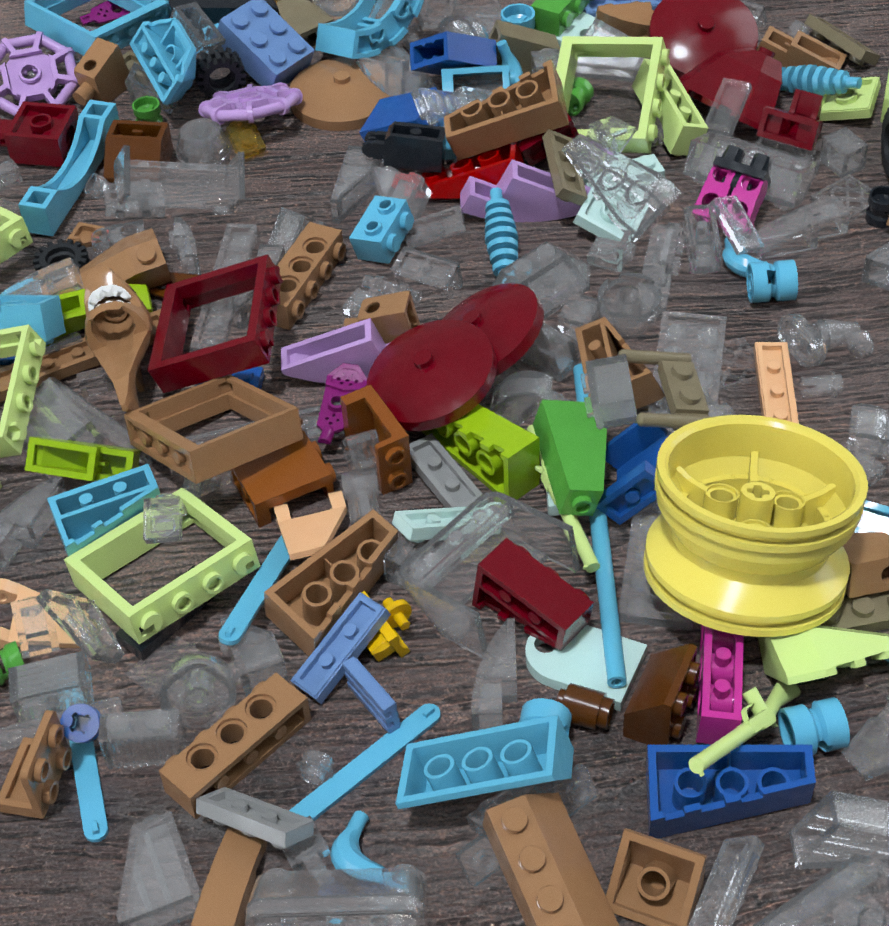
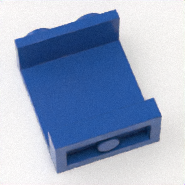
[597,422,671,525]

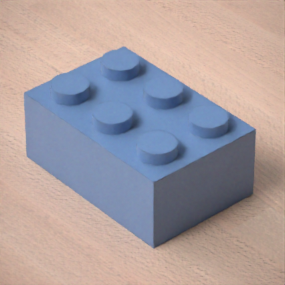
[215,0,315,86]

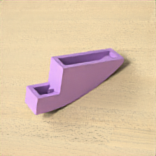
[460,159,591,222]
[281,318,390,383]

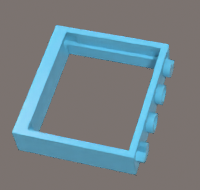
[24,0,169,56]

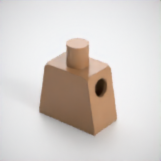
[72,37,133,106]
[344,291,420,344]
[843,532,889,598]

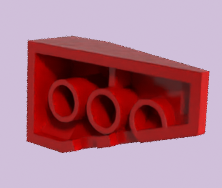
[404,141,524,199]

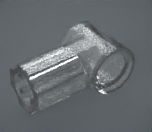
[340,467,380,525]

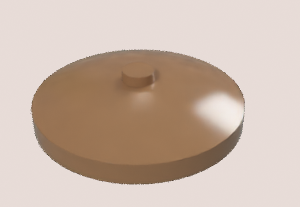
[289,57,398,131]

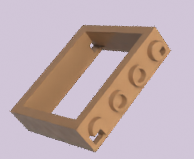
[124,375,304,484]

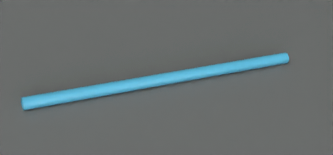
[573,363,627,688]

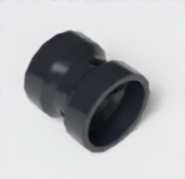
[865,186,889,228]

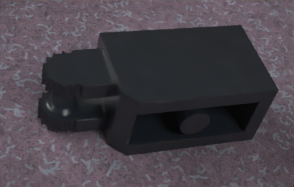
[361,121,446,173]

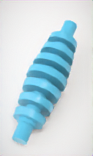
[780,64,862,95]
[485,187,519,284]

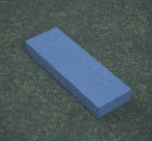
[290,592,391,704]

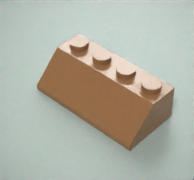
[482,792,619,926]

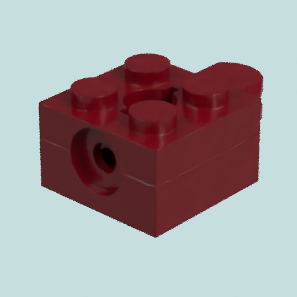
[0,101,79,167]

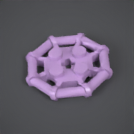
[0,31,79,116]
[198,82,303,124]

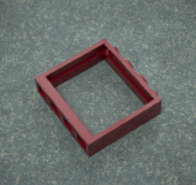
[148,254,283,393]

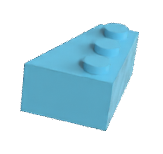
[47,464,162,556]

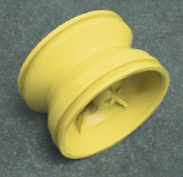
[643,415,868,637]

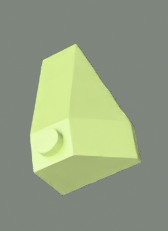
[758,625,889,685]

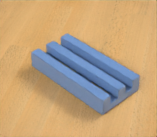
[342,656,400,734]

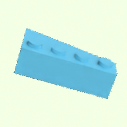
[0,294,66,345]

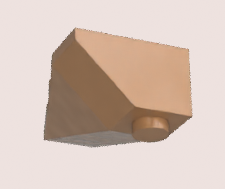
[45,228,172,295]

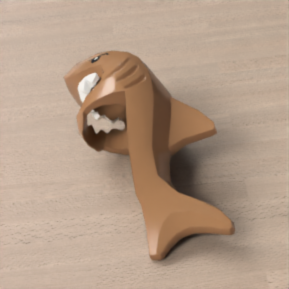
[84,265,152,413]

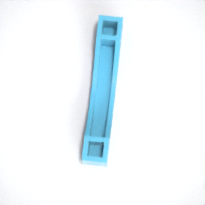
[18,100,119,236]

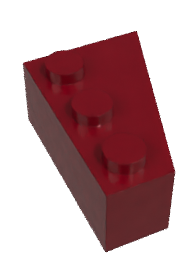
[472,538,594,651]

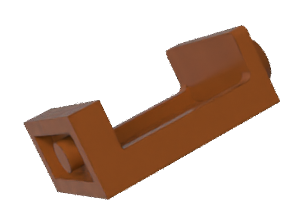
[340,384,413,495]
[230,430,337,528]

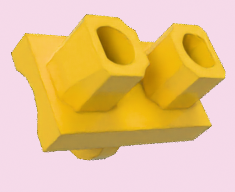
[361,591,412,662]

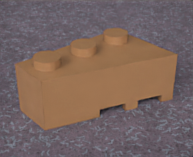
[575,317,666,421]

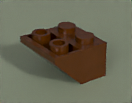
[103,120,174,186]
[623,644,701,745]

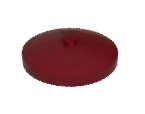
[648,0,758,78]
[442,283,544,377]
[367,319,497,431]

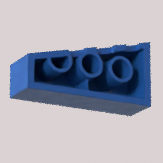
[646,745,816,839]

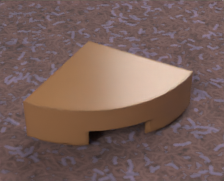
[66,222,107,248]

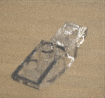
[411,86,493,127]

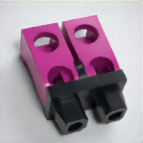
[692,145,771,238]

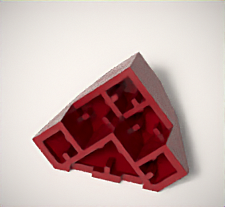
[679,46,782,130]

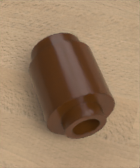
[556,683,615,731]

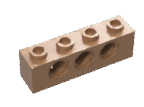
[276,222,346,330]
[159,672,311,819]

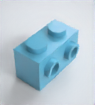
[349,195,414,264]

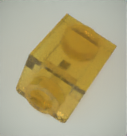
[224,121,266,161]

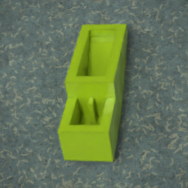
[25,436,141,481]

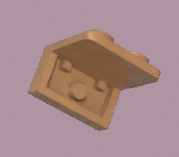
[0,710,72,819]

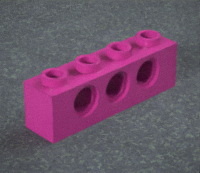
[696,625,744,744]

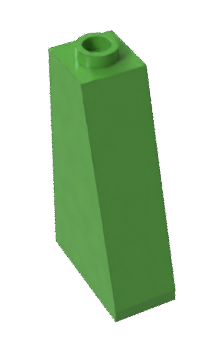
[533,399,608,516]

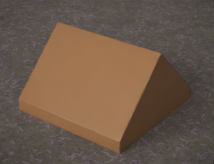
[606,828,707,926]

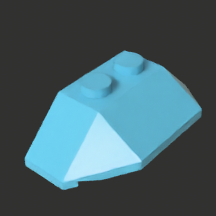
[129,18,196,105]

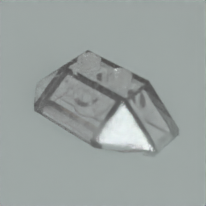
[492,241,590,319]

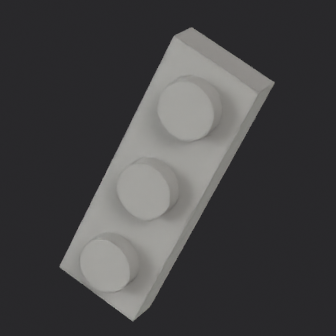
[409,433,486,508]
[196,787,314,849]

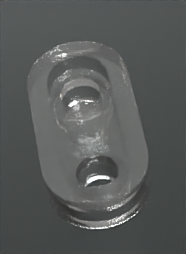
[777,313,827,367]

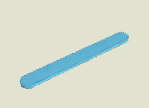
[219,535,290,645]
[60,672,109,842]
[289,703,441,821]

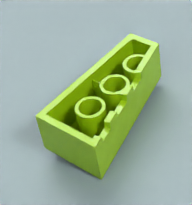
[421,404,540,505]

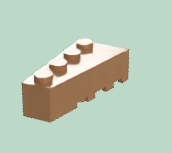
[444,59,569,161]
[264,509,398,656]

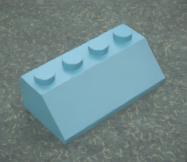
[395,714,574,809]

